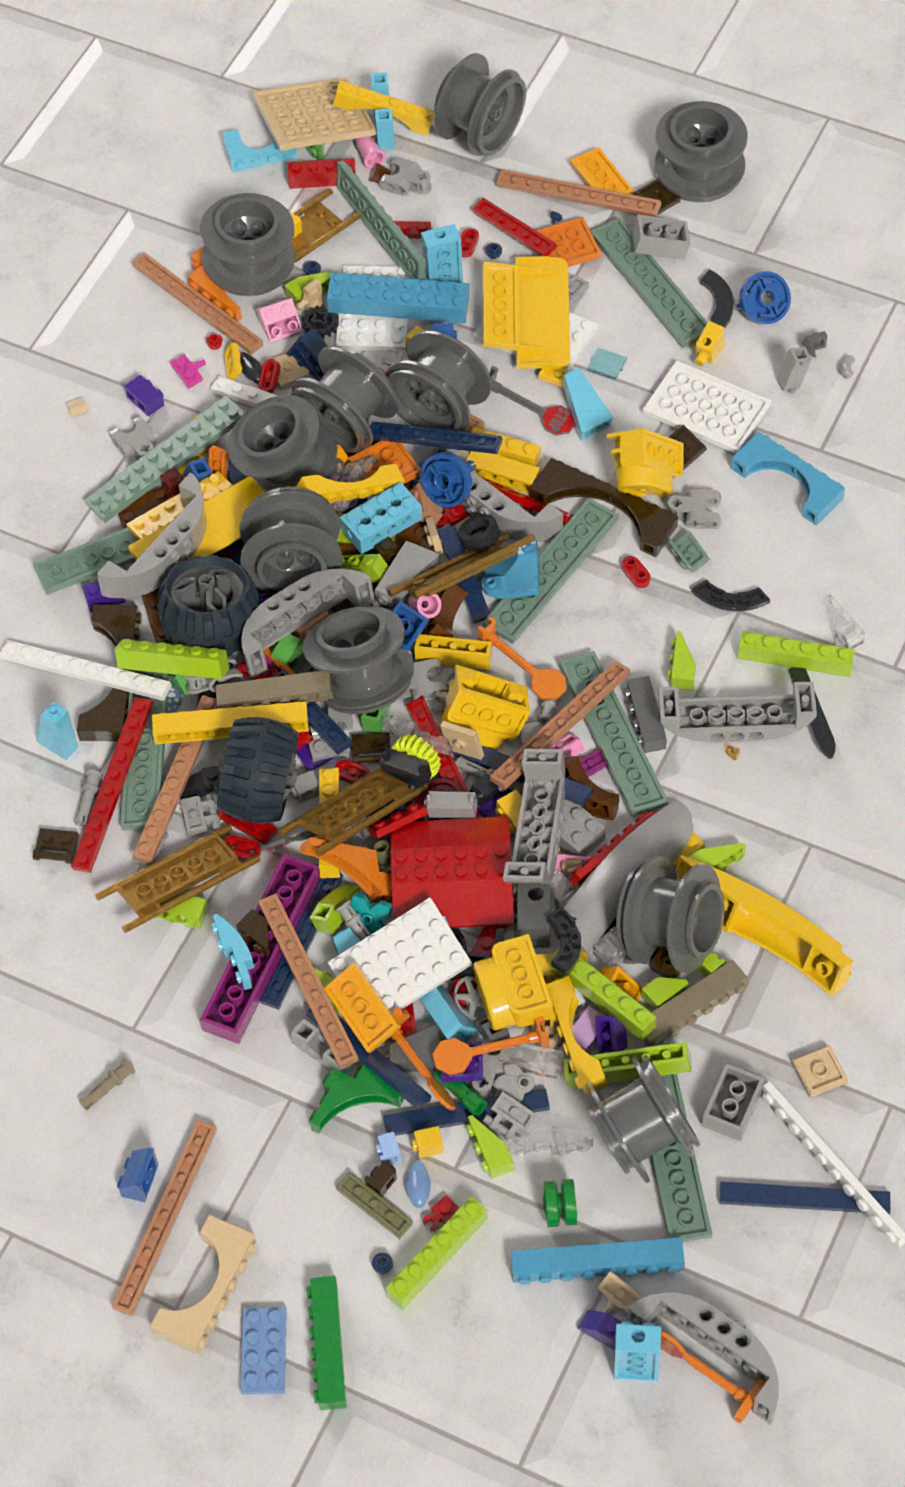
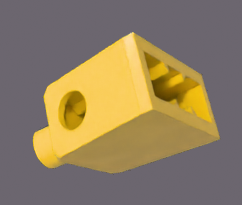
[694,321,725,366]

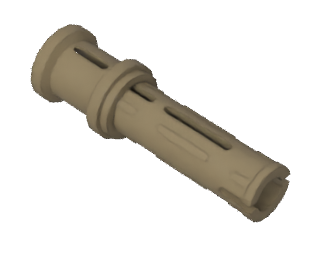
[79,1058,136,1111]

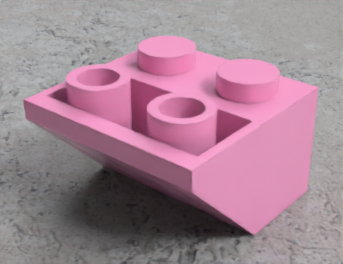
[256,297,303,342]

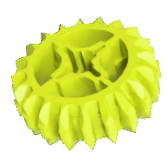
[392,734,441,779]

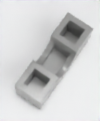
[291,1018,351,1073]

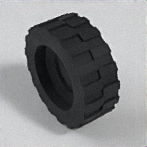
[458,514,501,552]

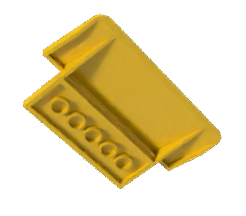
[482,256,570,369]
[127,472,265,560]

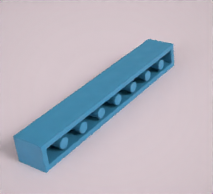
[511,1237,685,1285]

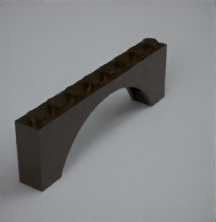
[529,458,678,557]
[77,605,142,742]

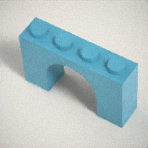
[371,72,395,150]
[222,129,297,172]

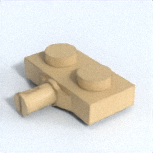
[295,279,323,312]
[424,516,444,554]
[597,1270,644,1314]

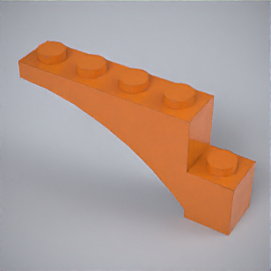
[188,245,242,322]
[300,837,392,903]

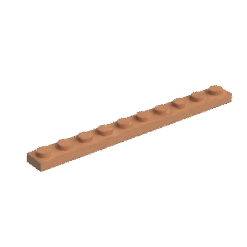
[496,169,661,217]
[132,252,264,355]
[490,661,630,789]
[132,695,218,864]
[258,894,359,1069]
[112,1120,217,1316]

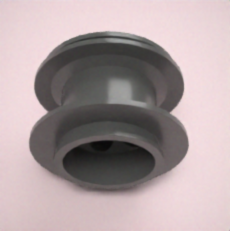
[434,53,526,156]
[654,101,748,202]
[200,193,295,296]
[385,331,492,431]
[291,346,399,453]
[228,395,337,492]
[239,487,342,594]
[303,606,414,714]
[617,856,725,973]
[586,1055,701,1183]

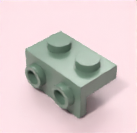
[669,531,711,573]

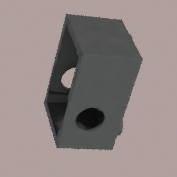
[514,883,550,948]

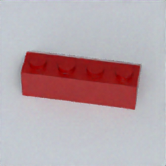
[288,158,356,189]

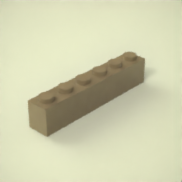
[216,671,334,708]
[643,960,748,1047]

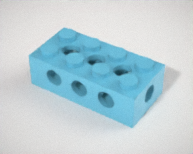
[421,224,463,283]
[340,482,423,554]
[614,1322,661,1381]

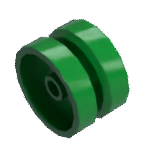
[543,1179,577,1227]

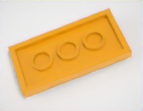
[570,147,634,195]
[324,963,401,1053]

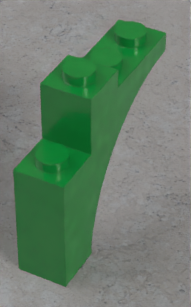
[309,1064,404,1134]

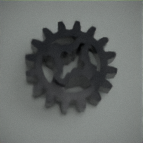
[302,305,339,339]

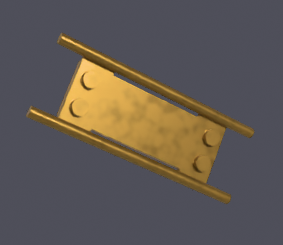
[291,188,362,264]
[387,533,535,599]
[277,767,428,857]
[95,824,260,933]

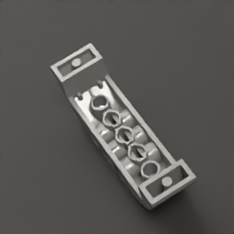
[447,448,563,542]
[97,473,207,598]
[242,569,375,679]
[658,682,817,742]
[503,749,565,884]
[627,1292,779,1425]

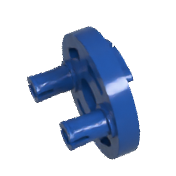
[737,271,791,325]
[421,452,476,507]

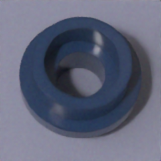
[485,243,502,259]
[304,261,321,275]
[372,1252,393,1274]

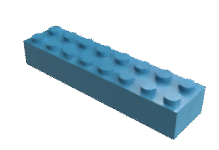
[327,272,470,324]

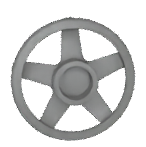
[454,976,487,1020]

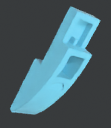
[211,914,254,990]

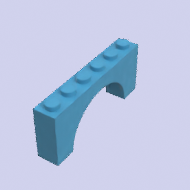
[731,432,845,526]

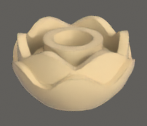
[545,1024,563,1049]

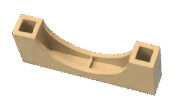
[150,1215,257,1354]

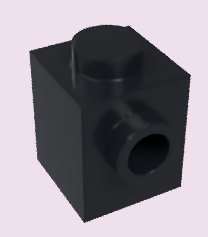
[470,773,500,808]

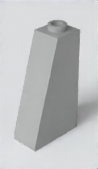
[375,541,440,607]

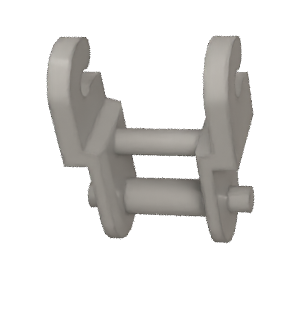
[431,690,448,712]

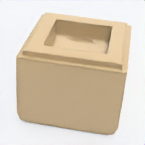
[66,397,88,417]

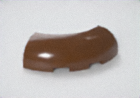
[423,583,468,638]
[564,756,619,821]

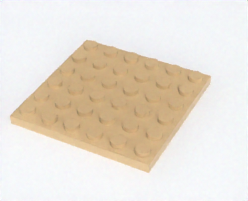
[253,77,377,151]

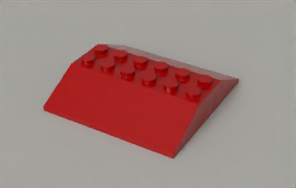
[391,816,514,928]

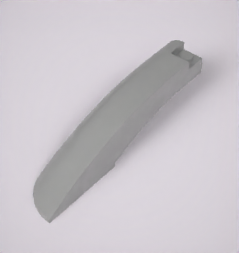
[553,800,694,954]

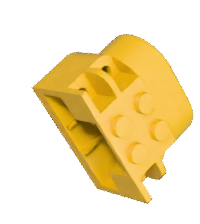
[607,428,683,498]
[440,665,530,749]
[473,934,554,1031]

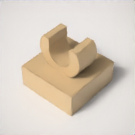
[562,858,585,882]

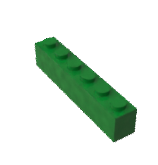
[307,1276,346,1411]

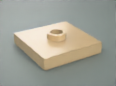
[272,353,312,390]
[440,721,484,760]
[792,1045,848,1098]

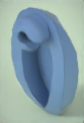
[406,1160,431,1208]

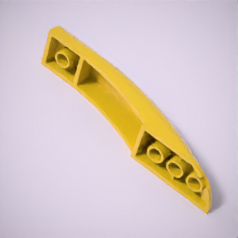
[677,855,854,996]

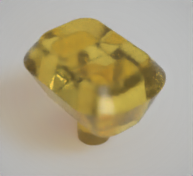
[726,746,740,760]

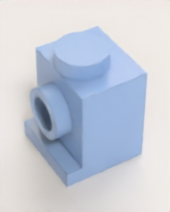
[375,1132,402,1165]

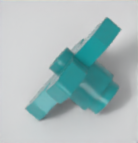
[346,893,392,934]

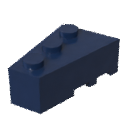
[286,328,328,381]

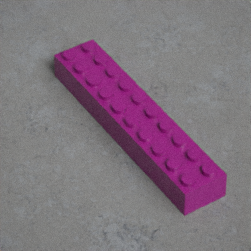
[200,854,320,1044]

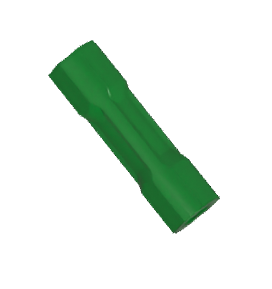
[434,1069,487,1116]

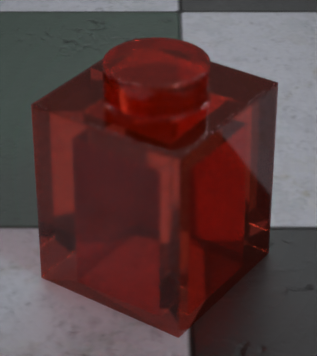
[160,467,184,499]

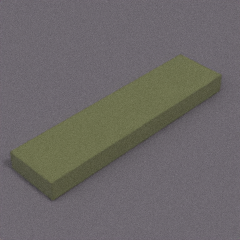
[336,1172,413,1239]

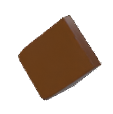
[368,163,392,183]

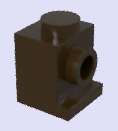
[374,536,398,567]
[650,948,682,978]
[364,1162,397,1197]

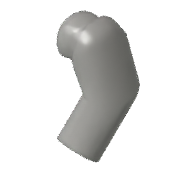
[839,355,855,379]

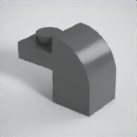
[475,1016,510,1044]

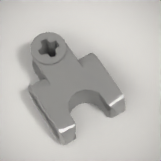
[379,157,432,196]
[110,416,157,460]
[667,489,721,529]
[184,656,244,694]
[398,659,449,702]
[472,1037,514,1099]

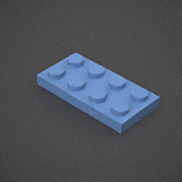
[241,1307,287,1395]

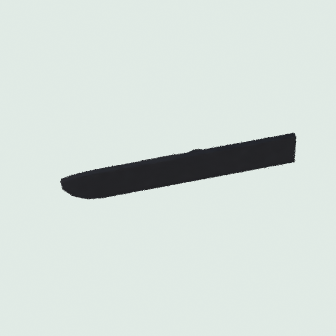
[788,667,836,759]

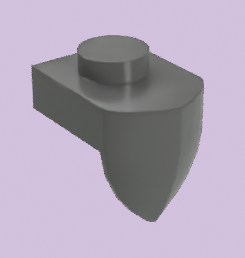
[801,331,827,358]

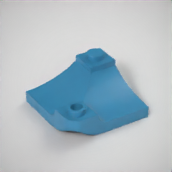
[482,539,540,599]

